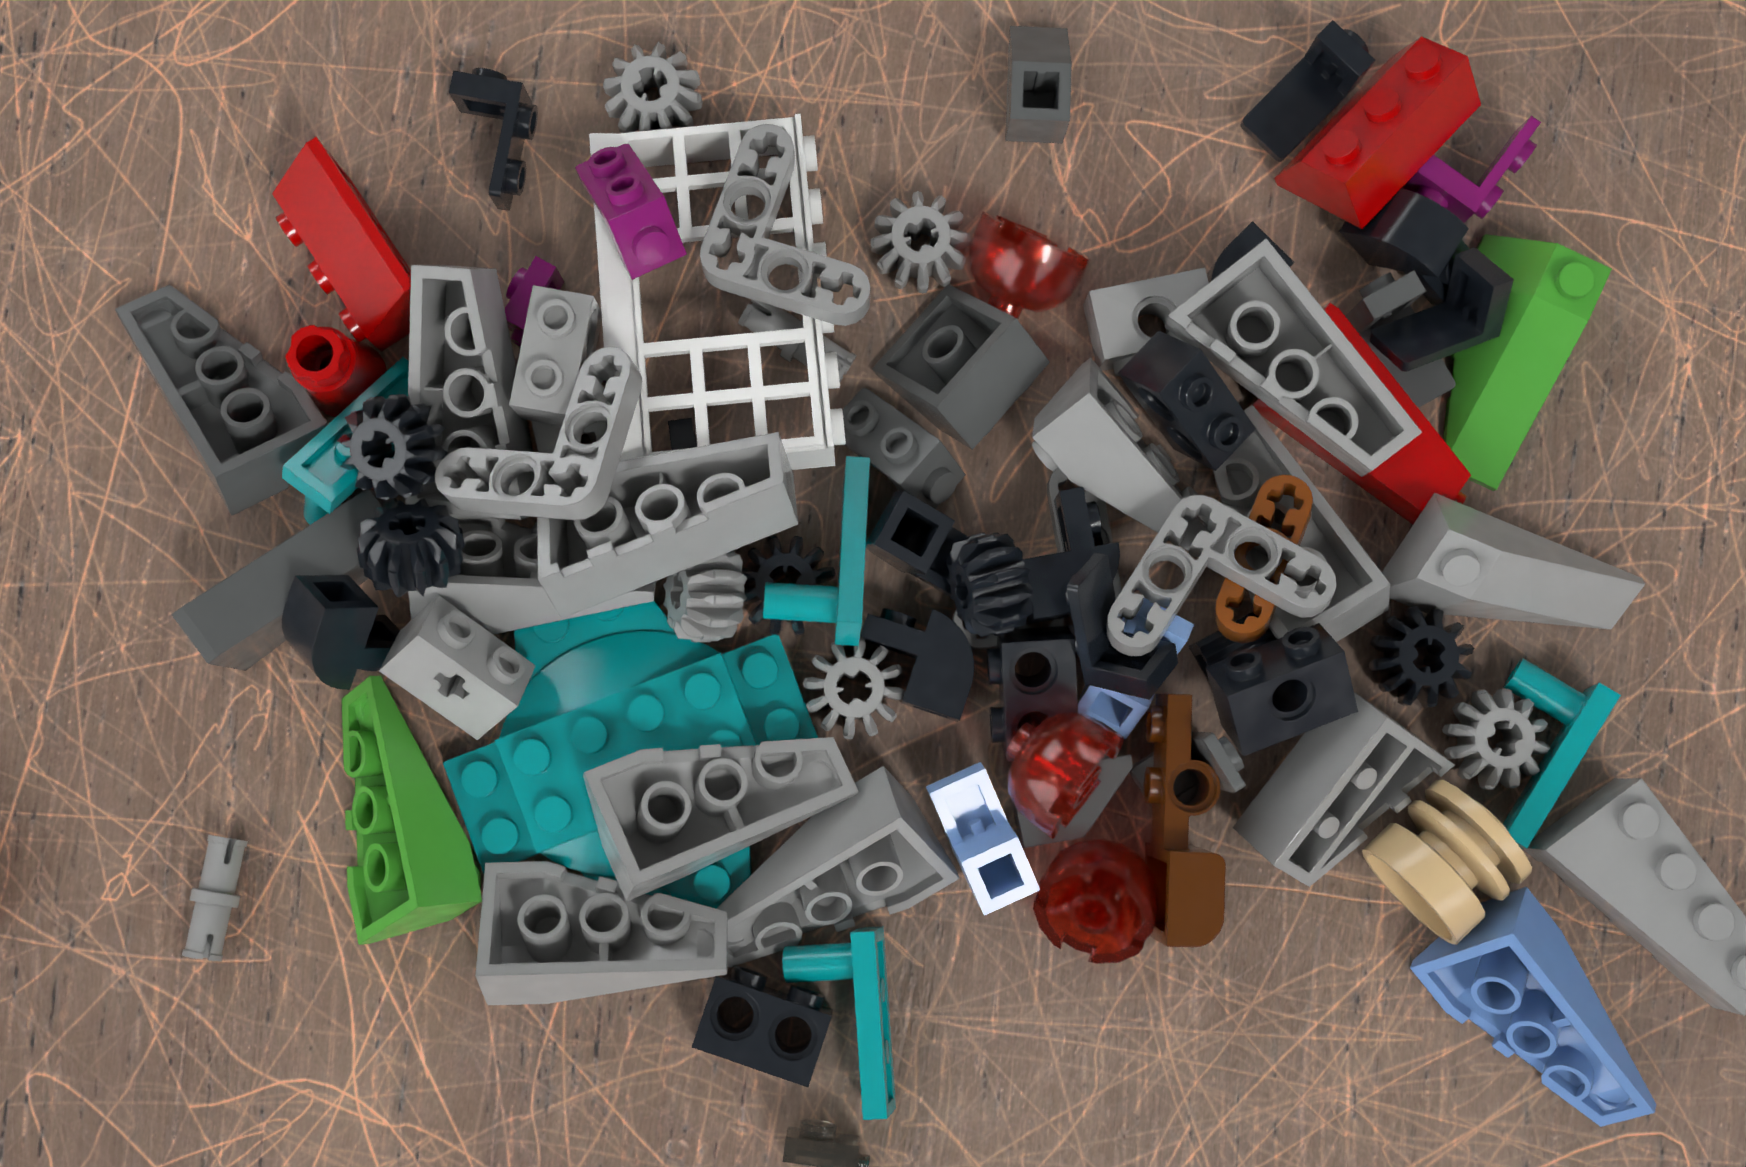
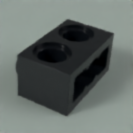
[1118,331,1256,471]
[987,626,1080,762]
[692,965,833,1087]

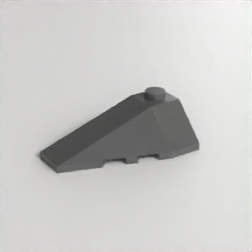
[115,284,327,515]

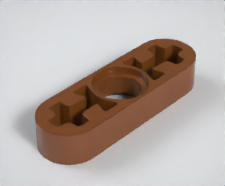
[1215,475,1313,643]

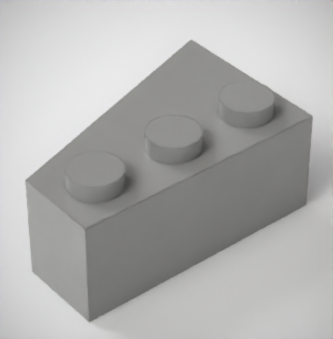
[1233,692,1455,887]

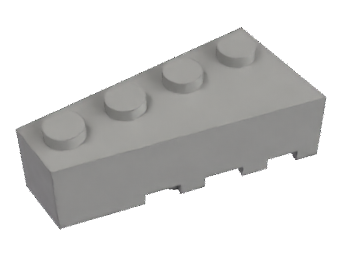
[1165,239,1422,477]
[405,265,535,520]
[537,432,798,619]

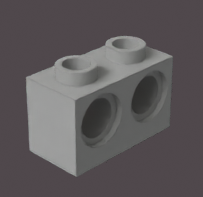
[509,285,602,426]

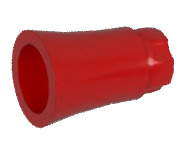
[285,325,387,418]

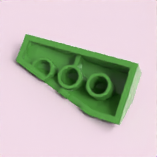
[1443,234,1612,491]
[342,676,482,945]

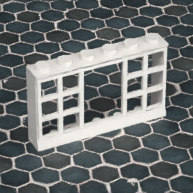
[589,114,846,470]

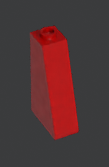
[1252,303,1471,525]

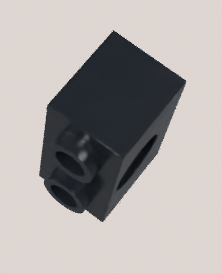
[1206,623,1358,756]

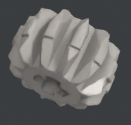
[603,41,703,133]
[870,191,970,294]
[663,550,747,642]
[803,638,905,740]
[1442,689,1551,789]

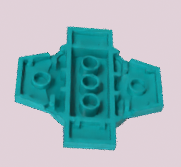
[443,601,818,909]

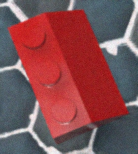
[1274,36,1481,229]
[272,136,411,352]

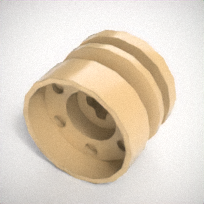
[1362,780,1532,945]

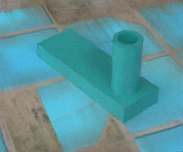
[282,357,409,525]
[763,456,870,646]
[1503,658,1621,849]
[782,926,896,1120]

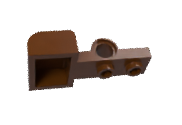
[1143,694,1226,948]

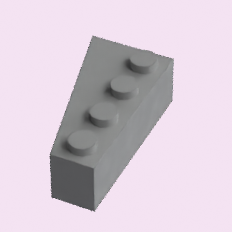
[1523,778,1746,1016]

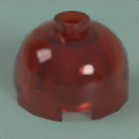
[968,211,1091,319]
[1006,711,1124,840]
[1033,838,1160,964]

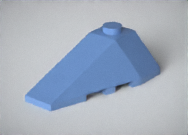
[1410,887,1656,1127]

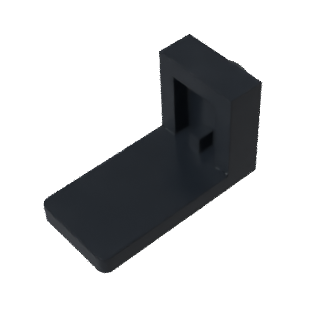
[1240,20,1376,162]
[449,68,538,211]
[1370,248,1514,372]
[1066,553,1178,700]

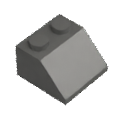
[872,284,1050,450]

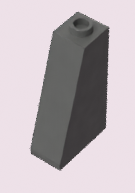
[171,489,398,671]

